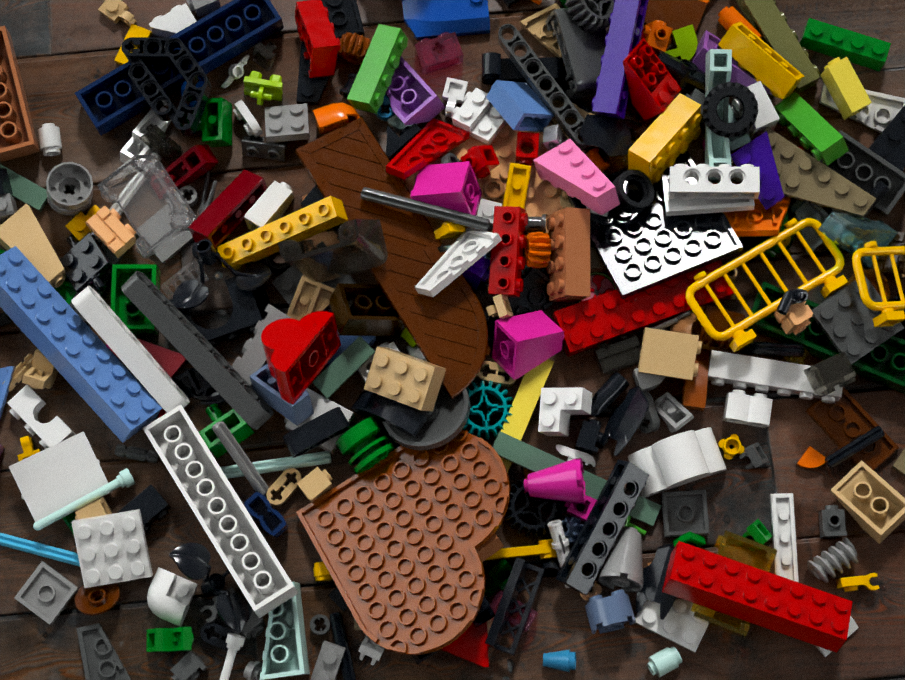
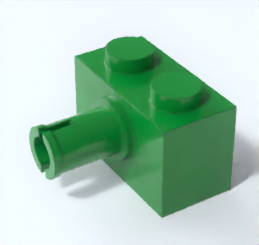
[187,97,232,148]
[199,404,254,458]

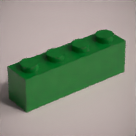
[799,18,891,71]

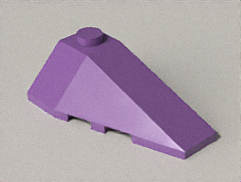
[690,30,772,95]
[386,56,446,126]

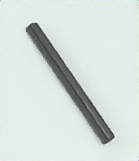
[361,187,490,231]

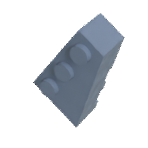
[249,363,314,426]

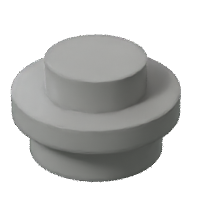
[243,661,262,680]

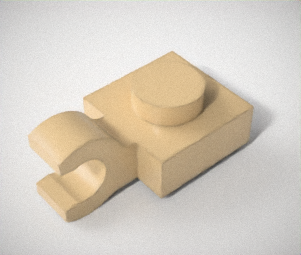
[98,0,137,27]

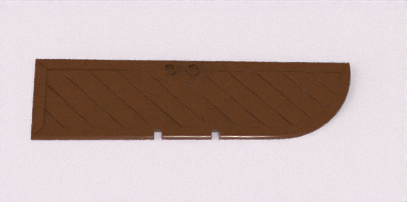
[295,117,488,399]

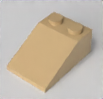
[830,460,905,544]

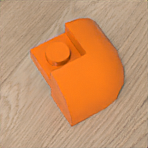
[312,102,360,134]

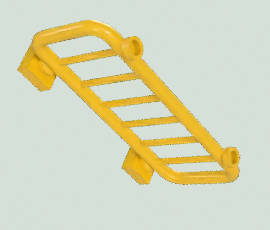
[686,218,848,352]
[852,241,905,327]

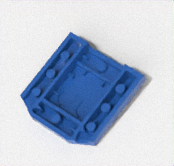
[402,0,490,40]

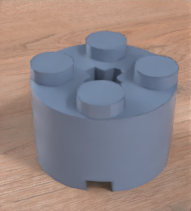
[585,589,636,634]

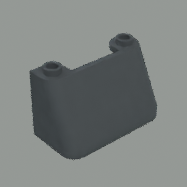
[545,8,607,101]

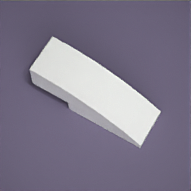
[120,106,171,171]

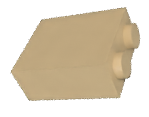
[638,327,702,381]

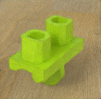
[243,71,283,106]

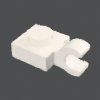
[442,77,468,118]

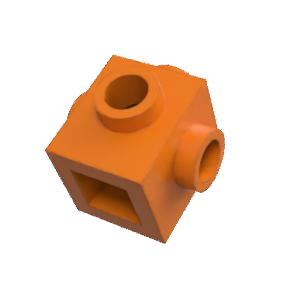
[643,20,673,55]

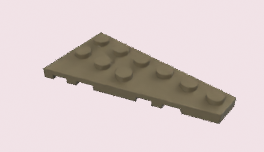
[731,127,876,218]

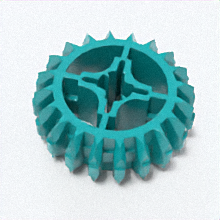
[462,380,513,440]

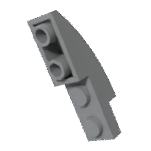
[310,640,346,680]

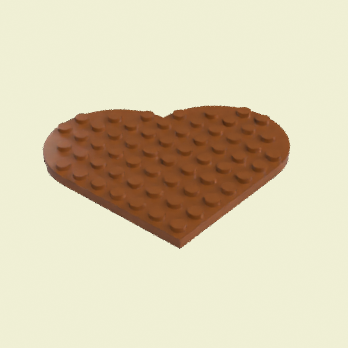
[296,430,510,655]

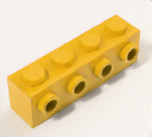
[718,22,804,99]

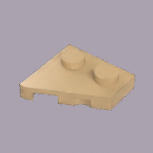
[286,276,335,321]

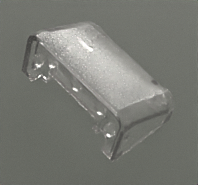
[97,155,197,258]

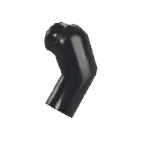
[776,288,808,315]

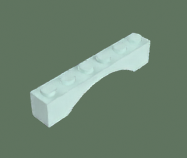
[705,49,732,183]

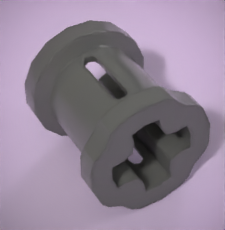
[524,214,546,234]

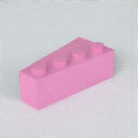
[533,139,620,215]

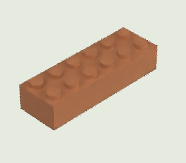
[0,26,40,163]

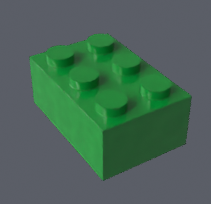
[111,264,160,335]

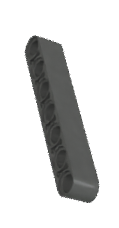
[498,24,591,150]

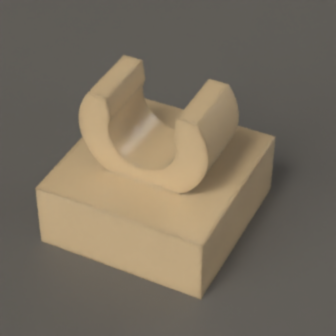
[486,294,514,319]

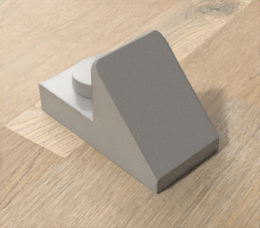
[654,392,694,432]

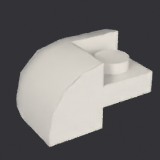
[147,567,198,627]

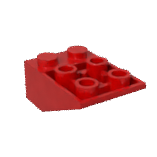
[623,38,681,121]

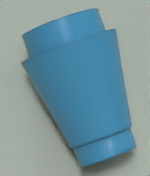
[543,649,576,672]

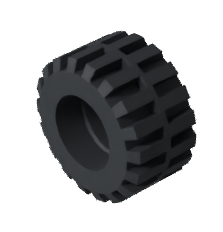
[702,82,758,138]

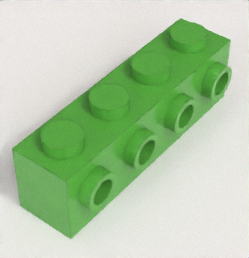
[347,24,408,114]
[774,92,849,166]

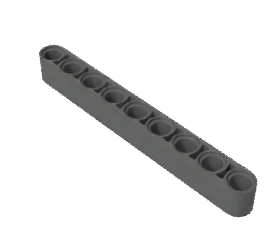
[121,271,274,430]

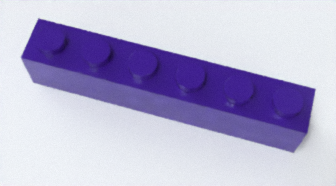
[592,0,649,119]

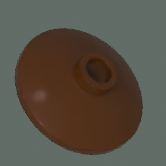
[75,583,120,616]

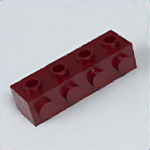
[188,169,267,249]

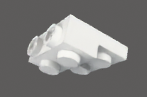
[451,88,507,145]

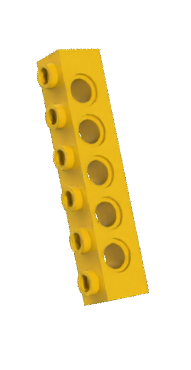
[217,196,348,270]

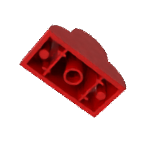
[261,311,341,405]

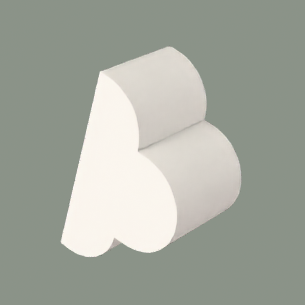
[628,427,727,498]

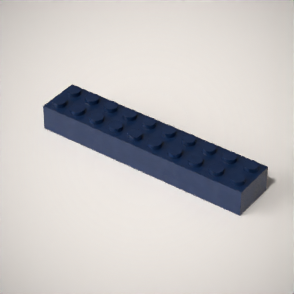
[75,0,284,136]

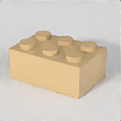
[364,346,446,412]

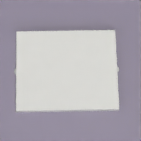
[8,431,113,522]

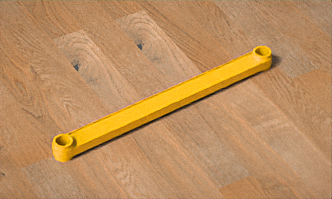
[313,539,557,581]

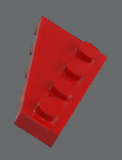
[386,118,470,180]

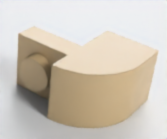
[22,349,58,389]

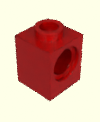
[515,132,539,166]

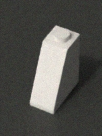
[244,180,295,231]

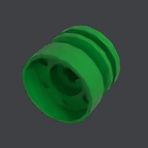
[335,417,395,474]

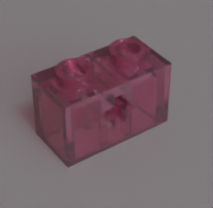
[415,32,463,75]

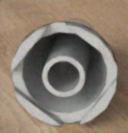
[599,527,644,592]

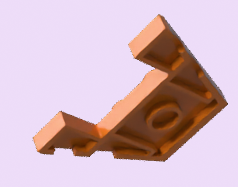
[713,183,792,237]

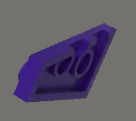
[731,131,785,210]

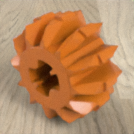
[524,231,552,269]

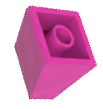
[410,161,482,216]
[492,310,564,380]

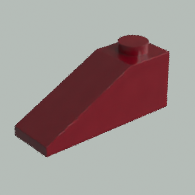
[149,145,219,200]

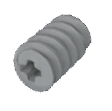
[807,537,859,583]

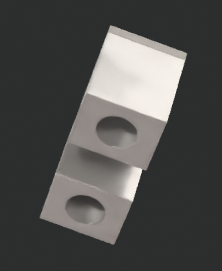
[543,124,568,150]

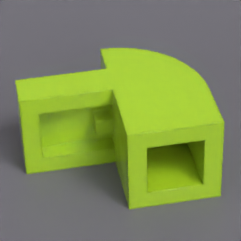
[665,24,698,60]

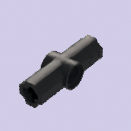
[657,50,705,94]

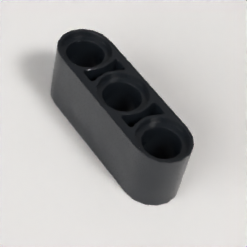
[283,407,351,458]

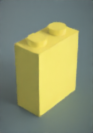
[820,57,872,120]

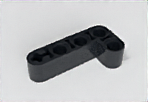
[482,52,565,85]

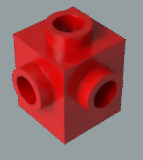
[461,145,500,179]

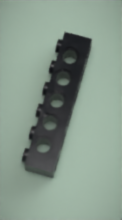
[556,459,649,595]

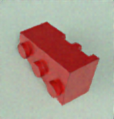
[295,0,341,78]

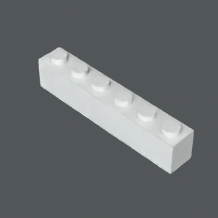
[708,350,845,403]

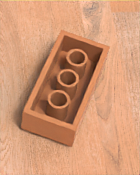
[546,207,591,303]

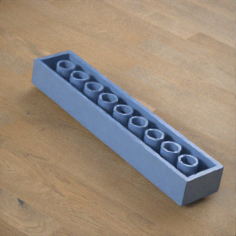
[0,246,162,443]

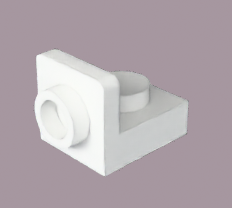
[476,198,502,231]

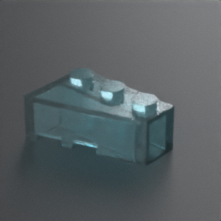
[818,212,898,267]

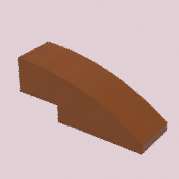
[681,348,709,411]

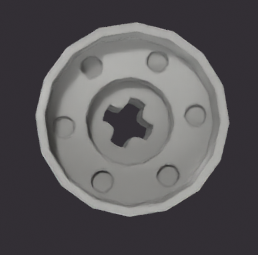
[46,162,93,217]

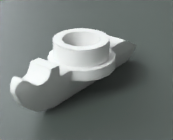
[221,55,250,89]
[556,444,596,467]

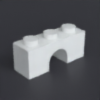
[7,385,76,449]

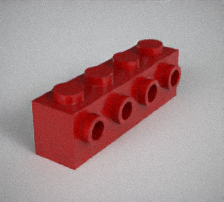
[488,206,528,297]

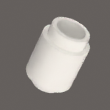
[38,123,62,156]

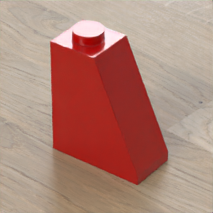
[440,621,489,668]

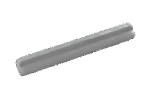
[212,421,269,495]

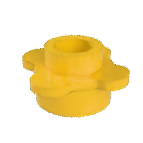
[718,434,745,460]

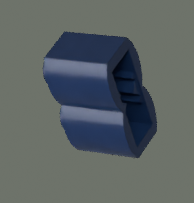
[244,492,288,538]

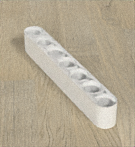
[71,286,190,413]

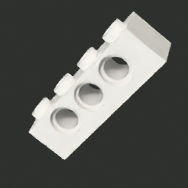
[669,164,760,199]

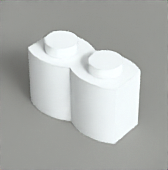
[723,390,773,428]

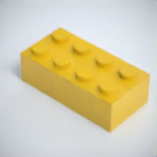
[628,93,702,184]

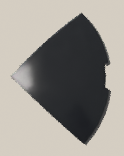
[172,367,226,405]

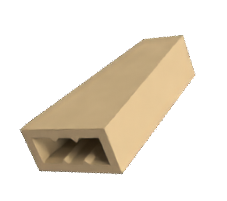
[0,204,66,288]

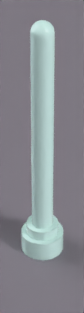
[33,468,135,531]

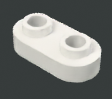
[233,100,263,138]

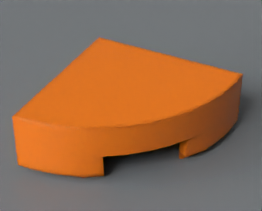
[796,446,826,468]

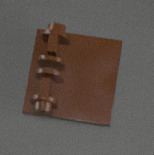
[698,305,745,354]

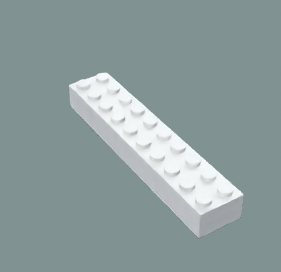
[143,405,298,618]

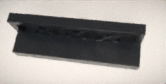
[485,557,546,656]

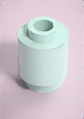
[647,646,682,677]

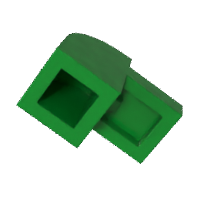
[146,627,194,652]

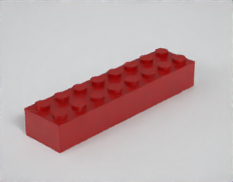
[552,260,734,357]
[662,541,853,653]

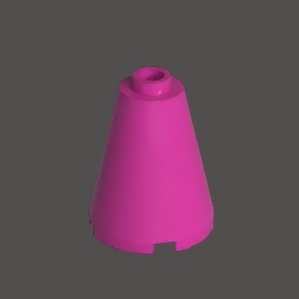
[524,458,586,503]

